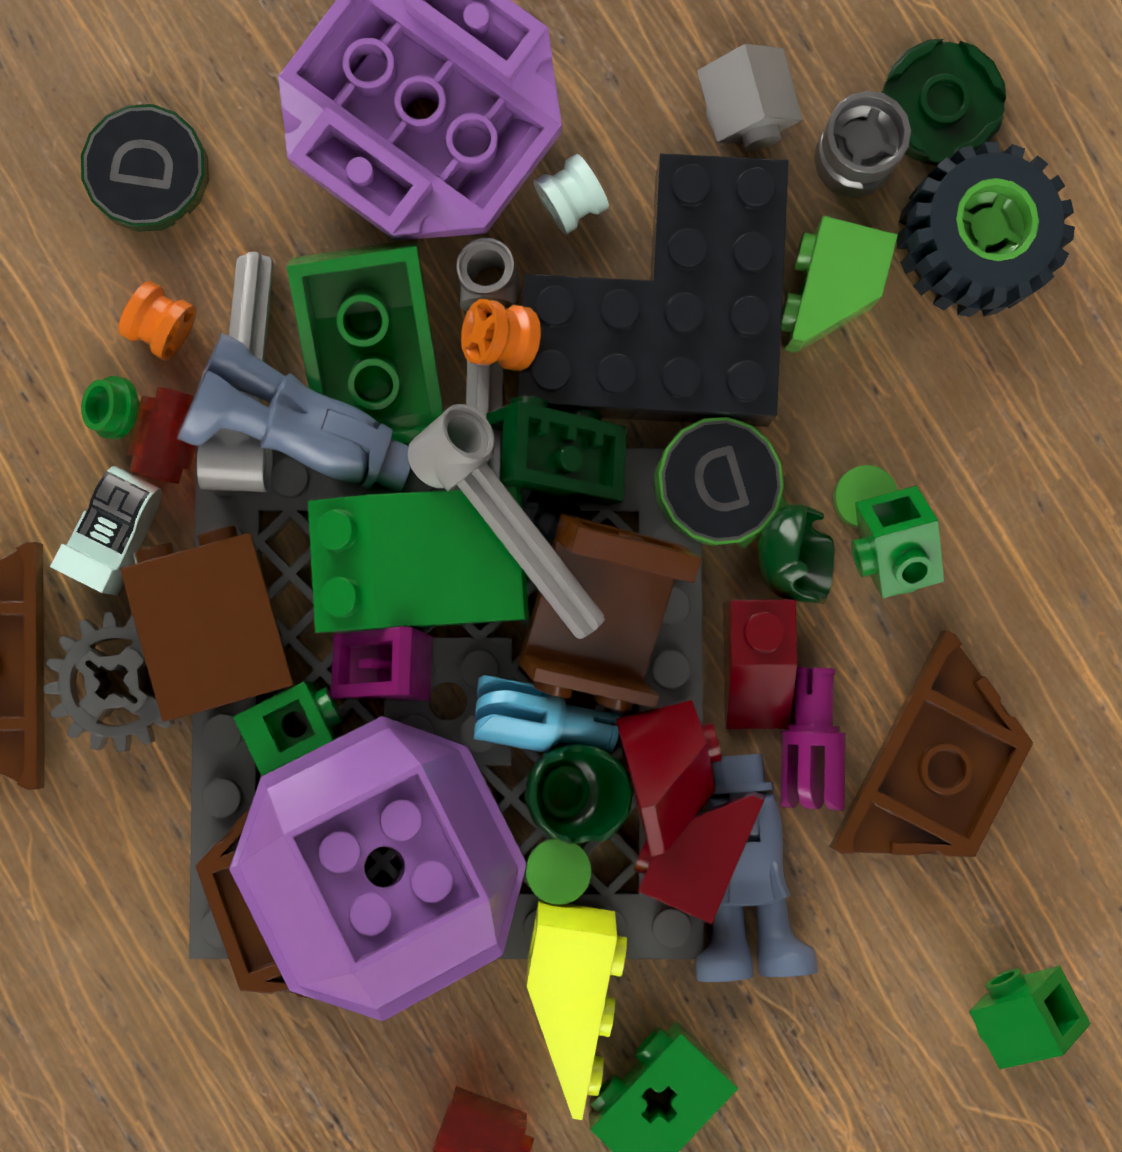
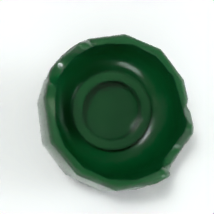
[757,504,835,604]
[525,744,634,844]

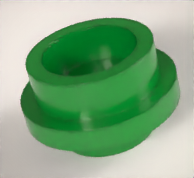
[81,376,140,440]

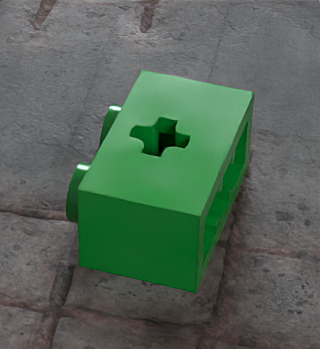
[589,1021,738,1152]

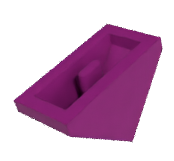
[331,626,433,701]

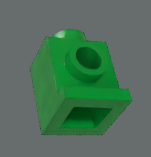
[233,681,344,776]

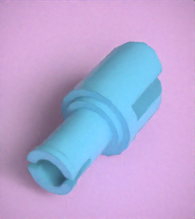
[473,675,620,753]

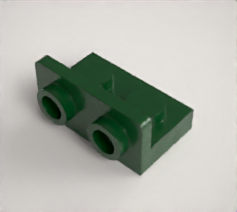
[486,396,627,506]

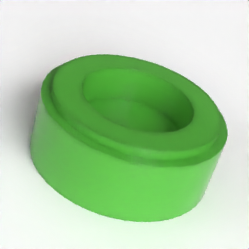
[832,465,898,529]
[526,838,591,905]

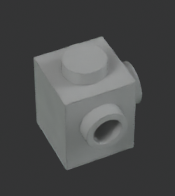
[697,44,803,151]

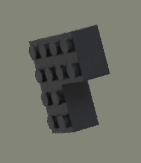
[518,153,789,427]

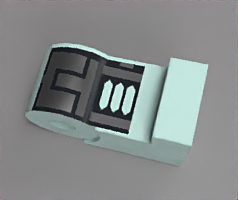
[50,466,162,596]

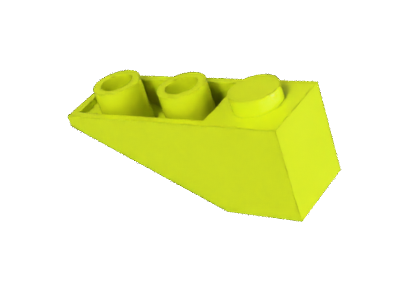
[526,899,627,1120]

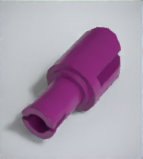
[780,667,846,811]

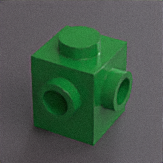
[851,485,944,599]
[969,965,1091,1070]

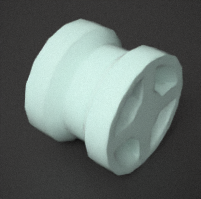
[533,154,609,235]

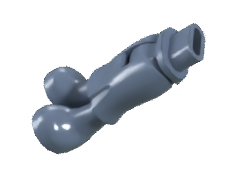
[177,333,411,492]
[695,754,818,982]

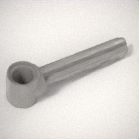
[456,238,521,480]
[197,252,274,492]
[408,404,605,639]

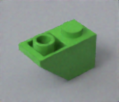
[781,216,898,353]

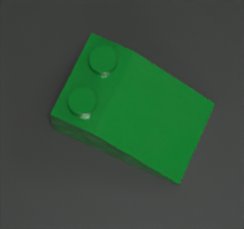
[286,239,444,444]
[308,487,529,633]

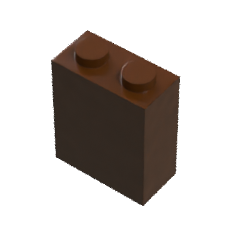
[119,526,295,722]

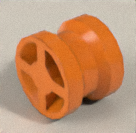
[118,280,196,361]
[461,299,541,371]

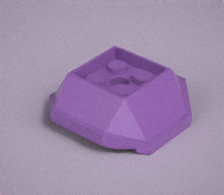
[278,0,562,241]
[229,716,527,1021]

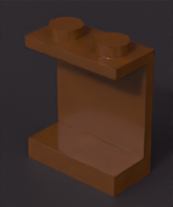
[518,514,702,711]

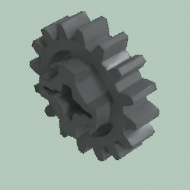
[44,612,175,752]

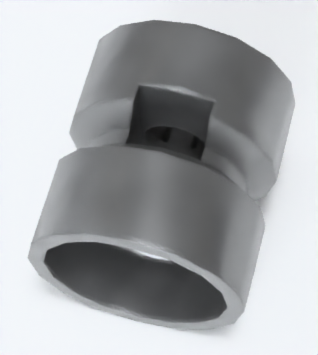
[814,91,911,198]

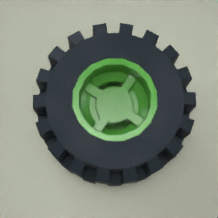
[897,142,1075,317]

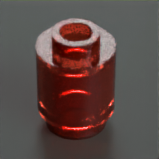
[126,387,196,485]

